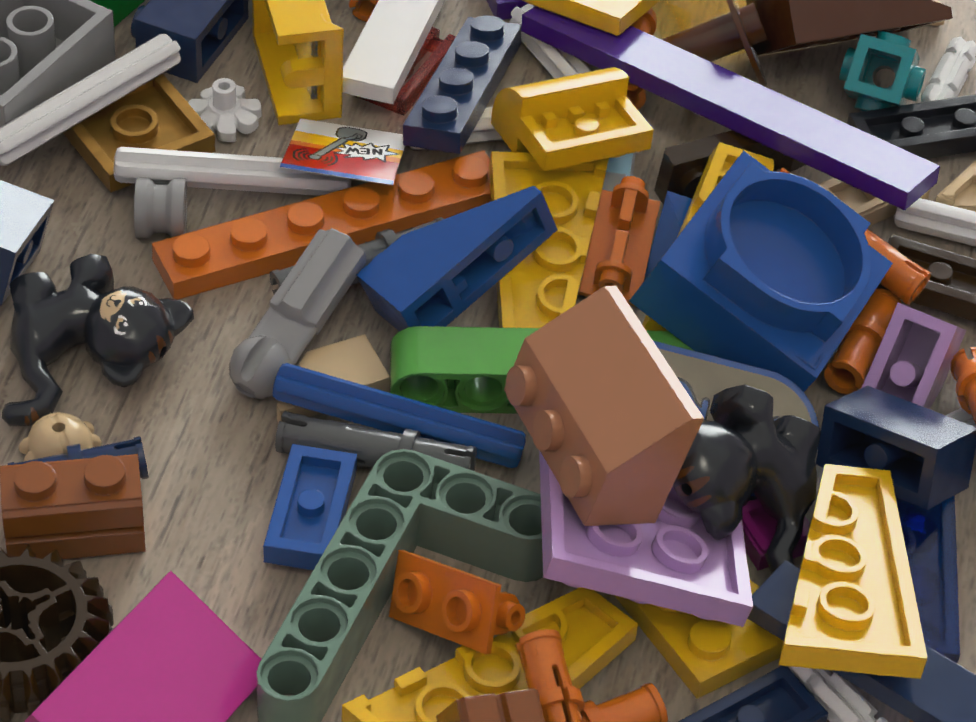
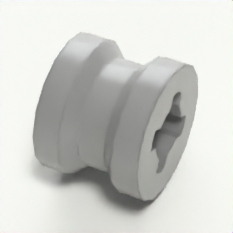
[134,178,187,239]

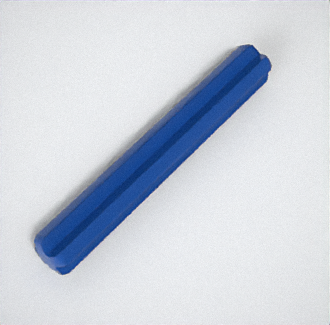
[273,363,526,468]

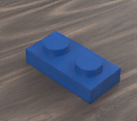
[263,444,357,570]

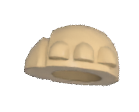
[19,412,102,461]

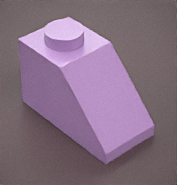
[862,302,966,409]

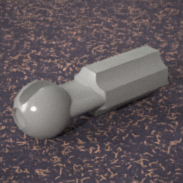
[229,228,366,399]

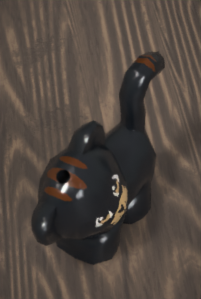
[2,254,194,426]
[673,384,821,575]

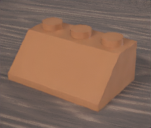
[504,286,704,526]

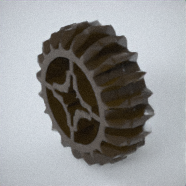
[0,544,114,722]

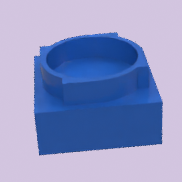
[629,150,893,392]

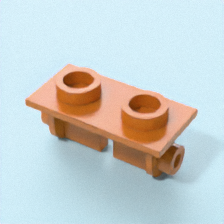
[578,176,661,306]
[389,550,526,654]

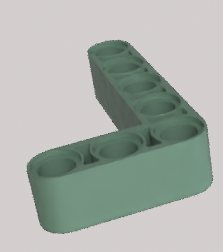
[257,449,543,722]

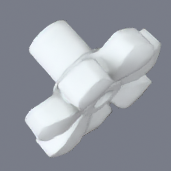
[188,78,262,142]

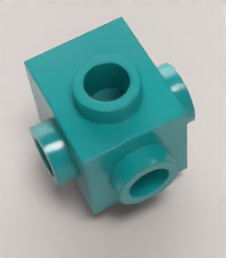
[839,31,926,111]

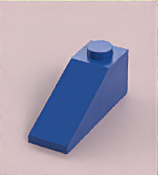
[356,186,558,331]

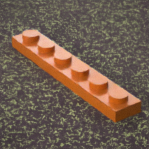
[152,150,491,300]

